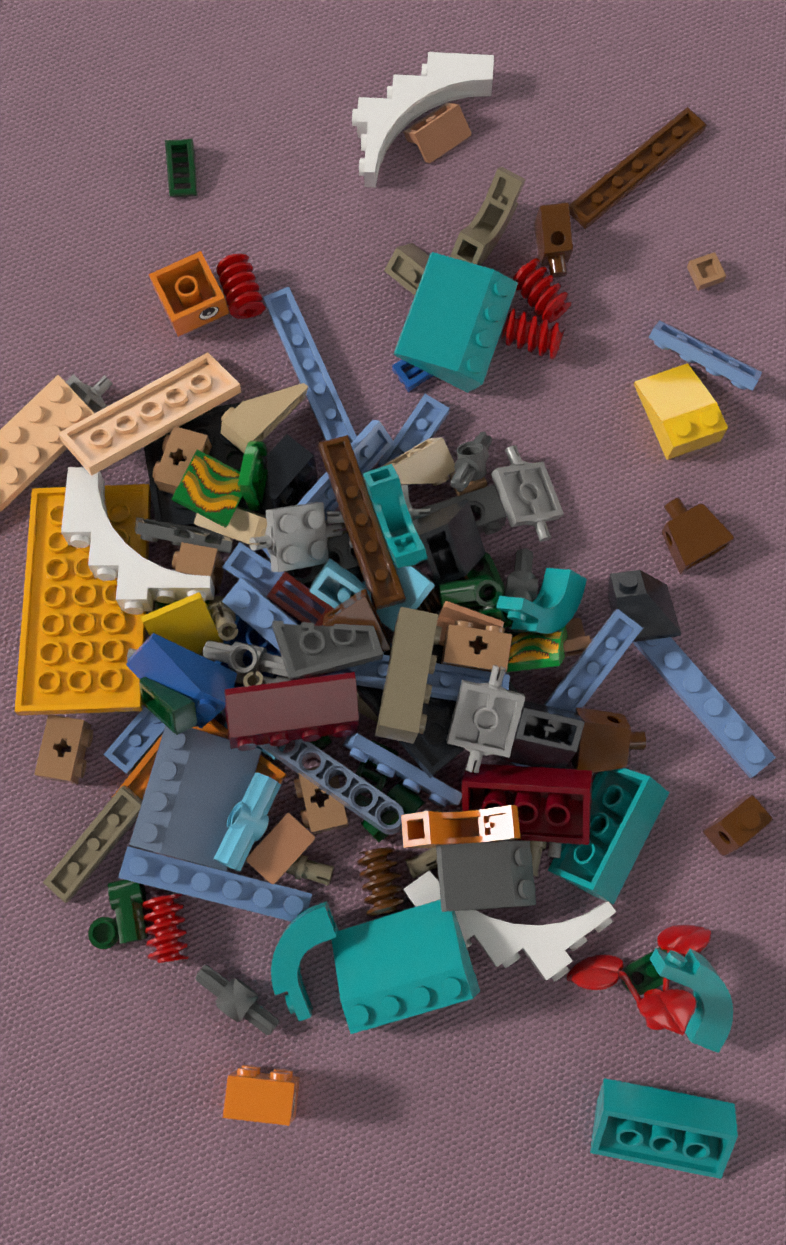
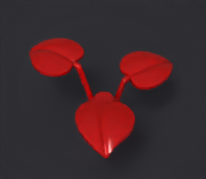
[566,925,711,1036]

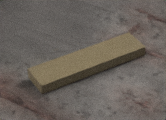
[43,785,143,903]

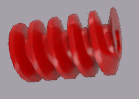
[216,253,266,319]
[513,258,571,323]
[502,308,566,360]
[143,894,189,963]

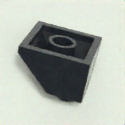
[608,570,681,642]

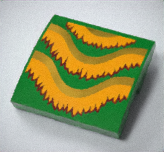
[171,449,242,528]
[507,625,568,672]

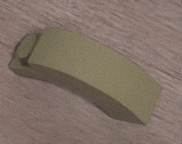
[450,166,526,265]

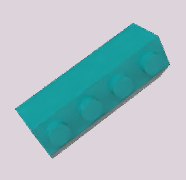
[548,768,670,905]
[590,1078,738,1179]

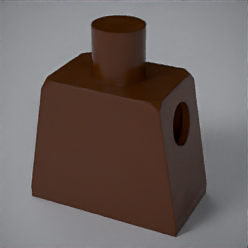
[534,203,573,278]
[662,497,734,574]
[323,588,390,652]
[571,708,646,773]
[702,794,774,856]

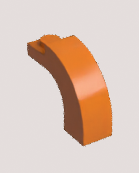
[401,805,520,848]

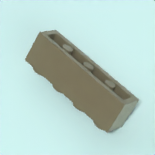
[375,607,442,743]

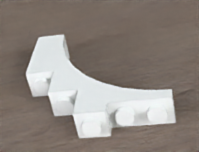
[352,52,494,188]
[61,467,215,615]
[403,871,616,982]

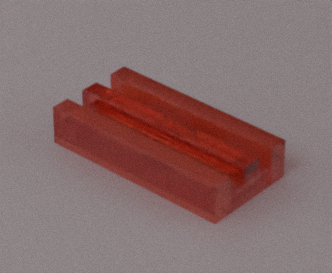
[267,572,334,626]

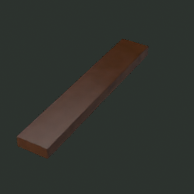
[569,107,707,230]
[318,435,406,611]

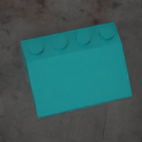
[393,252,518,393]
[331,899,480,1034]

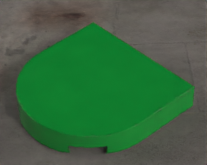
[238,440,268,511]

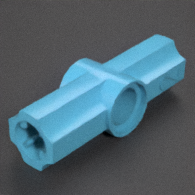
[214,773,281,871]

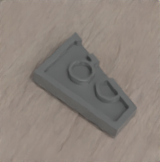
[134,517,232,553]
[272,621,384,681]

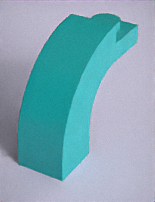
[363,464,428,568]
[496,568,587,634]
[271,901,338,1022]
[650,948,733,1053]

